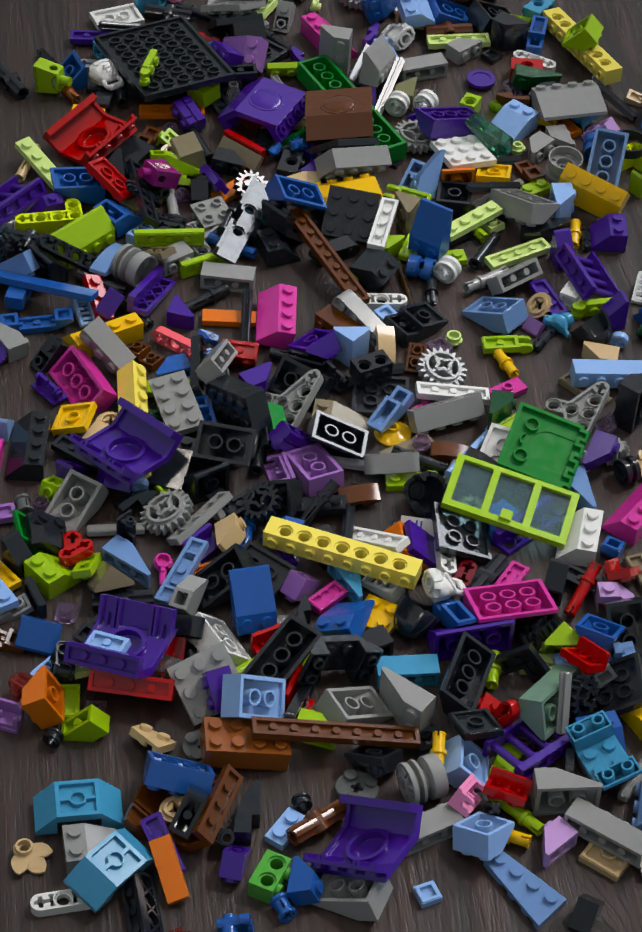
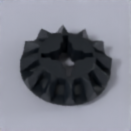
[414,726,441,756]

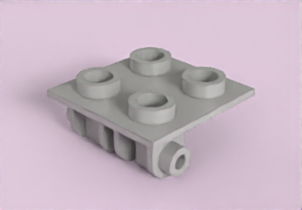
[190,196,228,229]

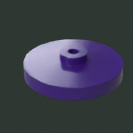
[467,69,496,90]

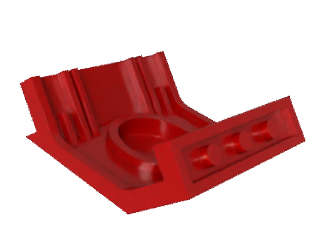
[42,93,138,166]
[87,636,187,701]

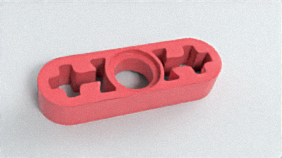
[152,326,191,359]

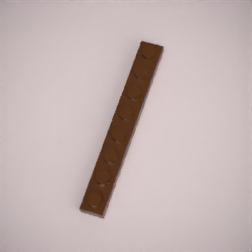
[290,207,370,304]
[250,716,421,749]

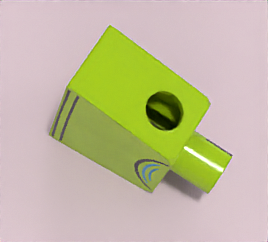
[33,57,72,94]

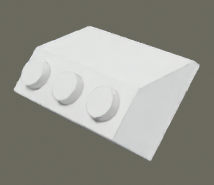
[555,507,604,567]
[187,612,252,667]

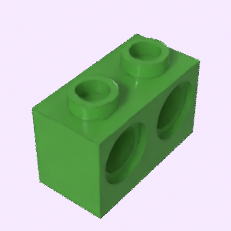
[248,849,292,904]

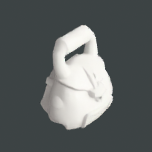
[381,23,415,51]
[88,58,124,91]
[422,568,466,603]

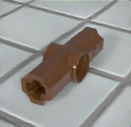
[424,21,473,40]
[286,799,346,846]

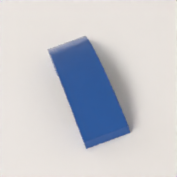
[0,307,74,334]

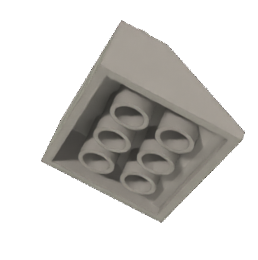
[531,80,608,121]

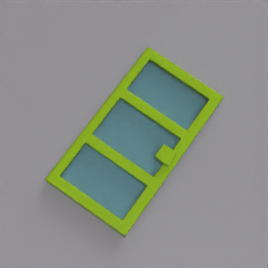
[440,453,580,549]

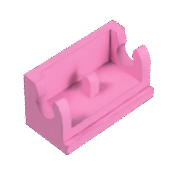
[448,773,484,818]

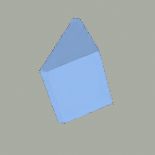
[333,327,370,367]

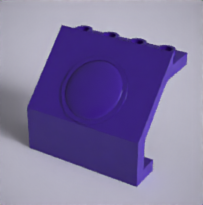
[217,77,306,142]
[68,397,184,486]
[63,594,178,679]
[303,794,423,883]

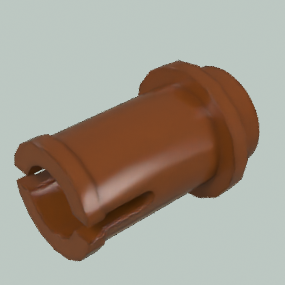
[62,86,81,104]

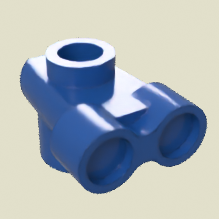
[216,913,254,932]

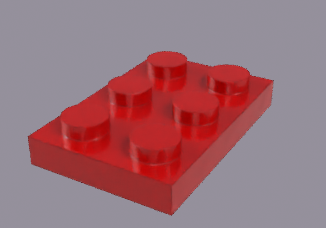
[84,156,135,203]

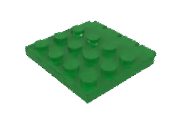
[496,402,590,490]

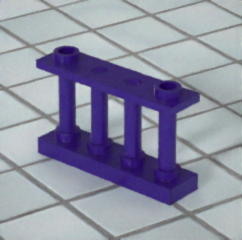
[0,176,47,226]
[554,243,620,301]
[482,718,573,779]

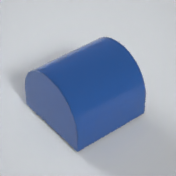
[599,536,626,559]

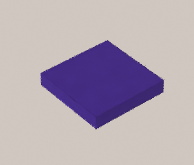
[404,519,436,568]

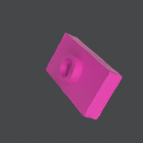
[489,377,528,398]
[494,560,530,584]
[308,580,349,616]

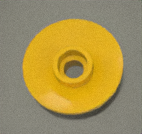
[374,421,411,447]

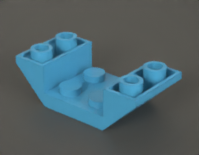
[565,710,642,791]
[33,778,124,835]
[63,828,154,913]

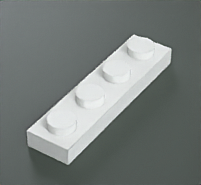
[367,197,399,251]
[415,381,491,405]
[353,526,410,553]

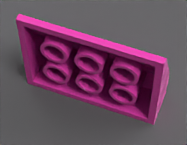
[463,579,559,623]

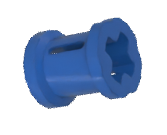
[269,892,297,923]

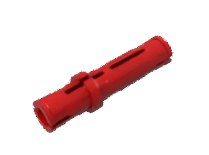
[564,561,602,618]

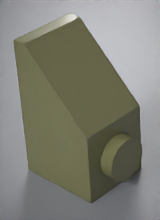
[392,77,417,109]

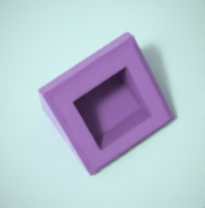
[522,315,546,337]

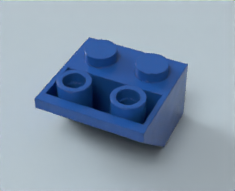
[93,199,142,239]

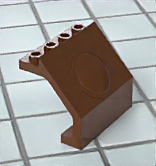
[305,86,374,145]
[122,764,244,853]

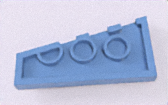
[483,851,567,931]

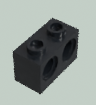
[349,349,393,387]

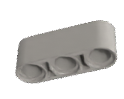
[364,452,420,474]

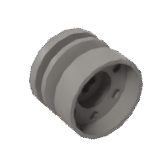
[545,146,583,185]
[110,243,158,288]
[396,753,449,804]

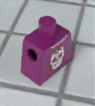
[137,159,181,189]

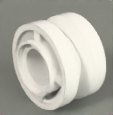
[413,89,439,108]
[385,90,410,117]
[433,255,462,284]

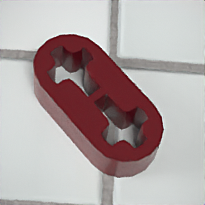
[454,560,477,589]

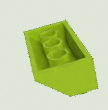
[50,205,116,270]

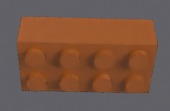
[199,717,292,771]

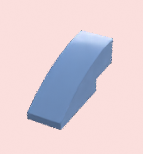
[89,243,123,277]
[366,385,415,433]

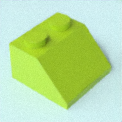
[561,14,604,51]
[23,552,81,601]

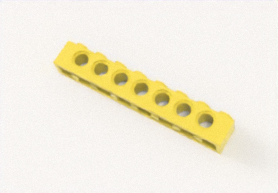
[542,7,623,85]
[263,516,423,590]

